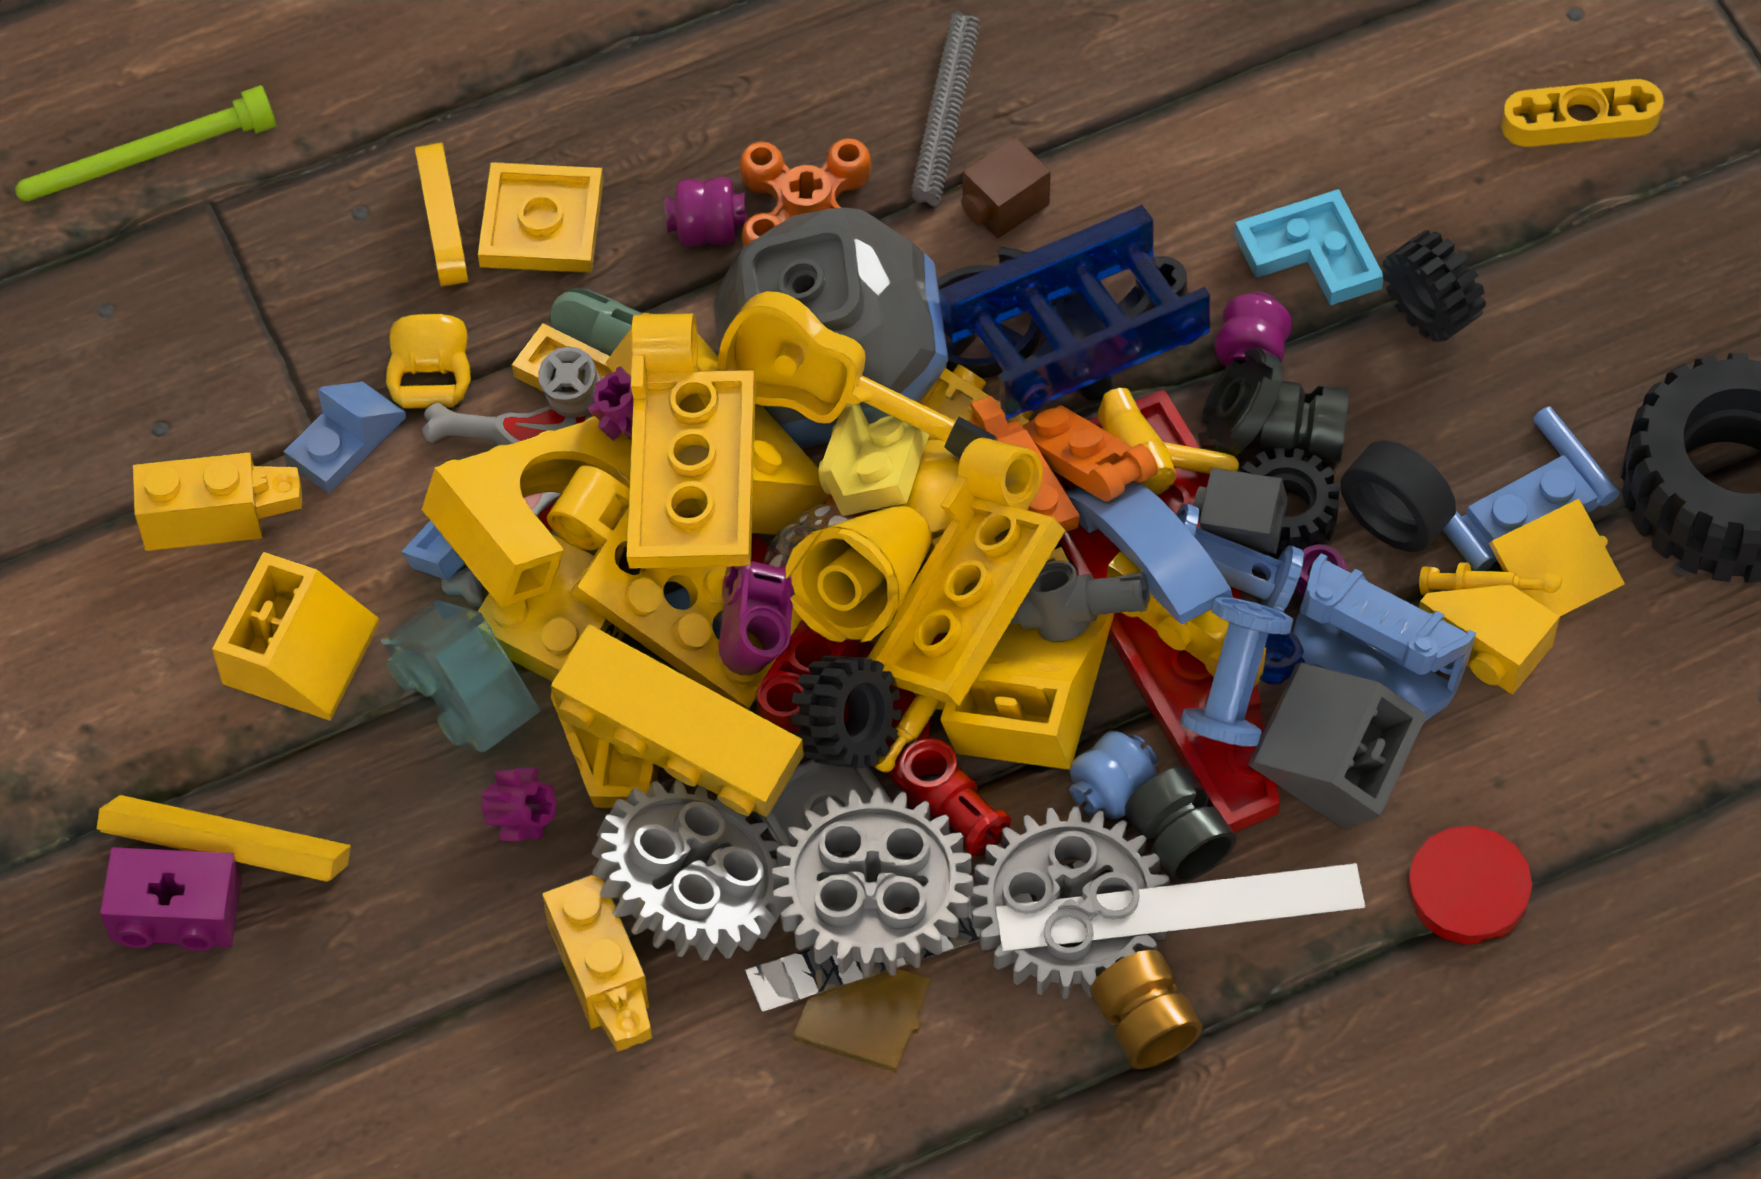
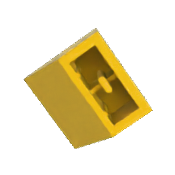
[212,552,380,721]

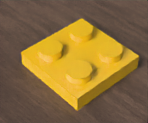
[478,163,603,273]

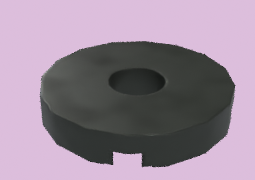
[1198,348,1283,456]

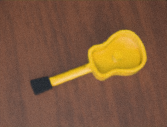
[718,291,998,459]

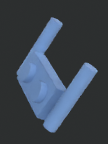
[1442,406,1620,571]

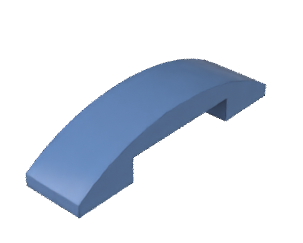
[1065,481,1233,625]

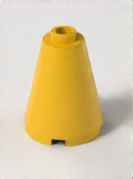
[785,506,932,643]

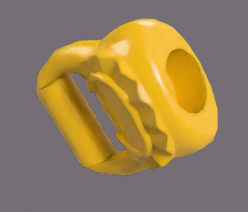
[386,314,471,409]

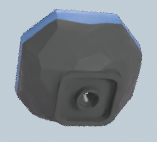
[714,208,948,449]

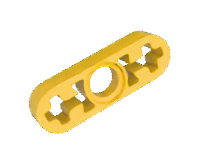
[1501,79,1664,147]
[415,142,468,287]

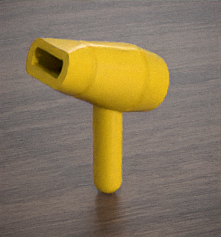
[1097,388,1239,496]

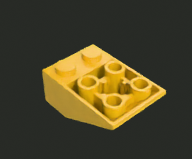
[940,613,1114,770]

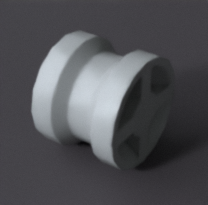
[538,347,601,418]

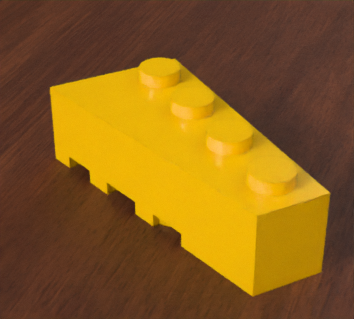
[605,313,829,536]
[551,624,804,818]

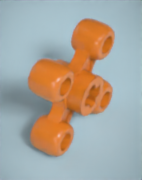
[739,138,871,247]

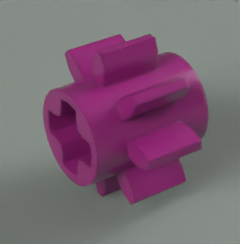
[588,366,634,441]
[481,768,556,842]

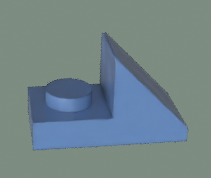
[283,382,406,494]

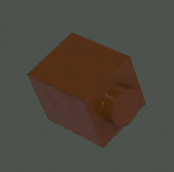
[961,136,1051,239]

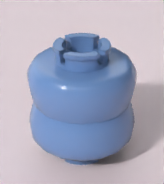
[1069,731,1158,820]

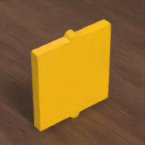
[1488,499,1625,617]

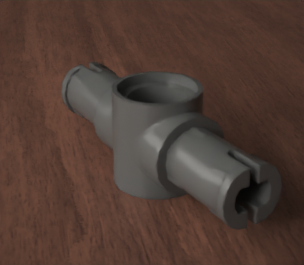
[968,561,1150,642]

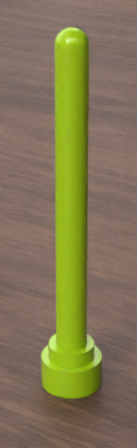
[15,85,277,201]

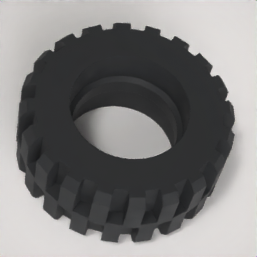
[1621,353,1761,583]

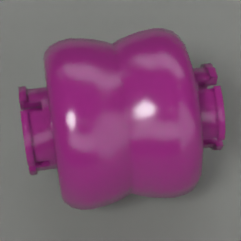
[665,177,747,248]
[1214,292,1293,367]

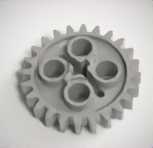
[592,780,782,960]
[772,788,973,977]
[970,807,1169,999]

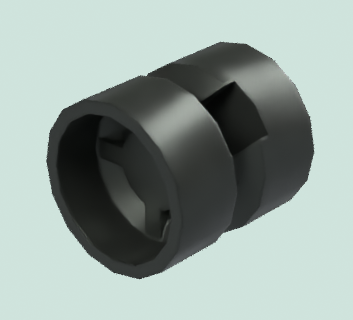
[1259,381,1350,464]
[1125,767,1237,883]

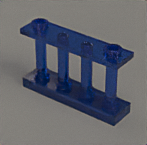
[939,205,1210,420]

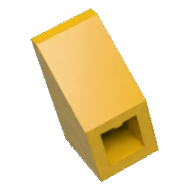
[1419,584,1560,695]

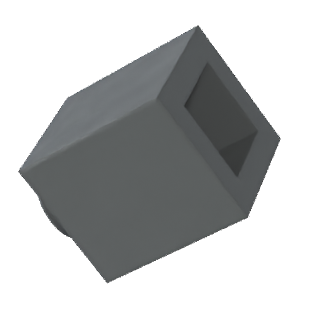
[1194,468,1288,554]

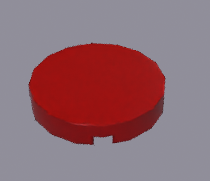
[1407,826,1533,945]

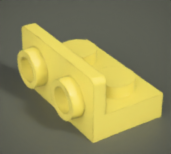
[818,403,929,516]

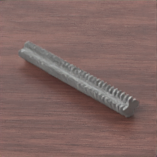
[911,11,980,206]

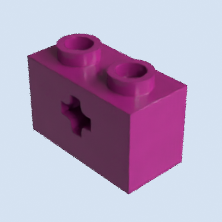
[100,847,242,951]

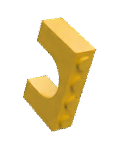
[422,416,703,607]

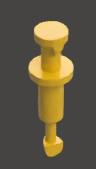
[1419,562,1563,595]
[873,693,945,772]

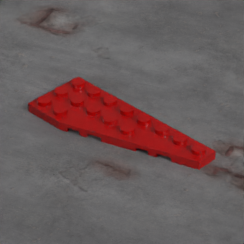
[1052,389,1280,833]

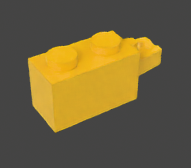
[133,452,302,551]
[542,875,652,1052]

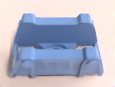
[1286,554,1476,722]

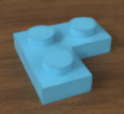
[1234,189,1383,305]

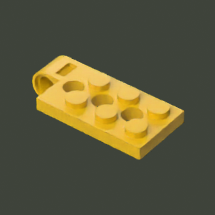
[627,313,756,569]
[867,438,1065,706]
[547,466,802,710]

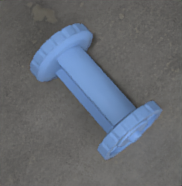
[1176,503,1304,612]
[1181,597,1293,746]

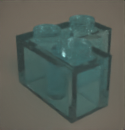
[381,600,541,753]

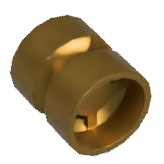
[1090,950,1203,1069]

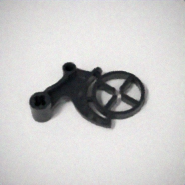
[937,247,1189,401]

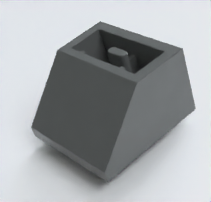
[1248,663,1427,829]

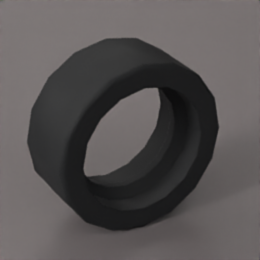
[1340,440,1456,552]

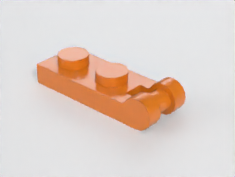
[1022,405,1158,502]

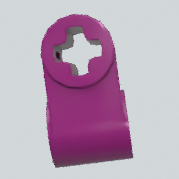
[718,561,795,676]

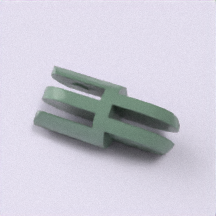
[550,288,642,356]

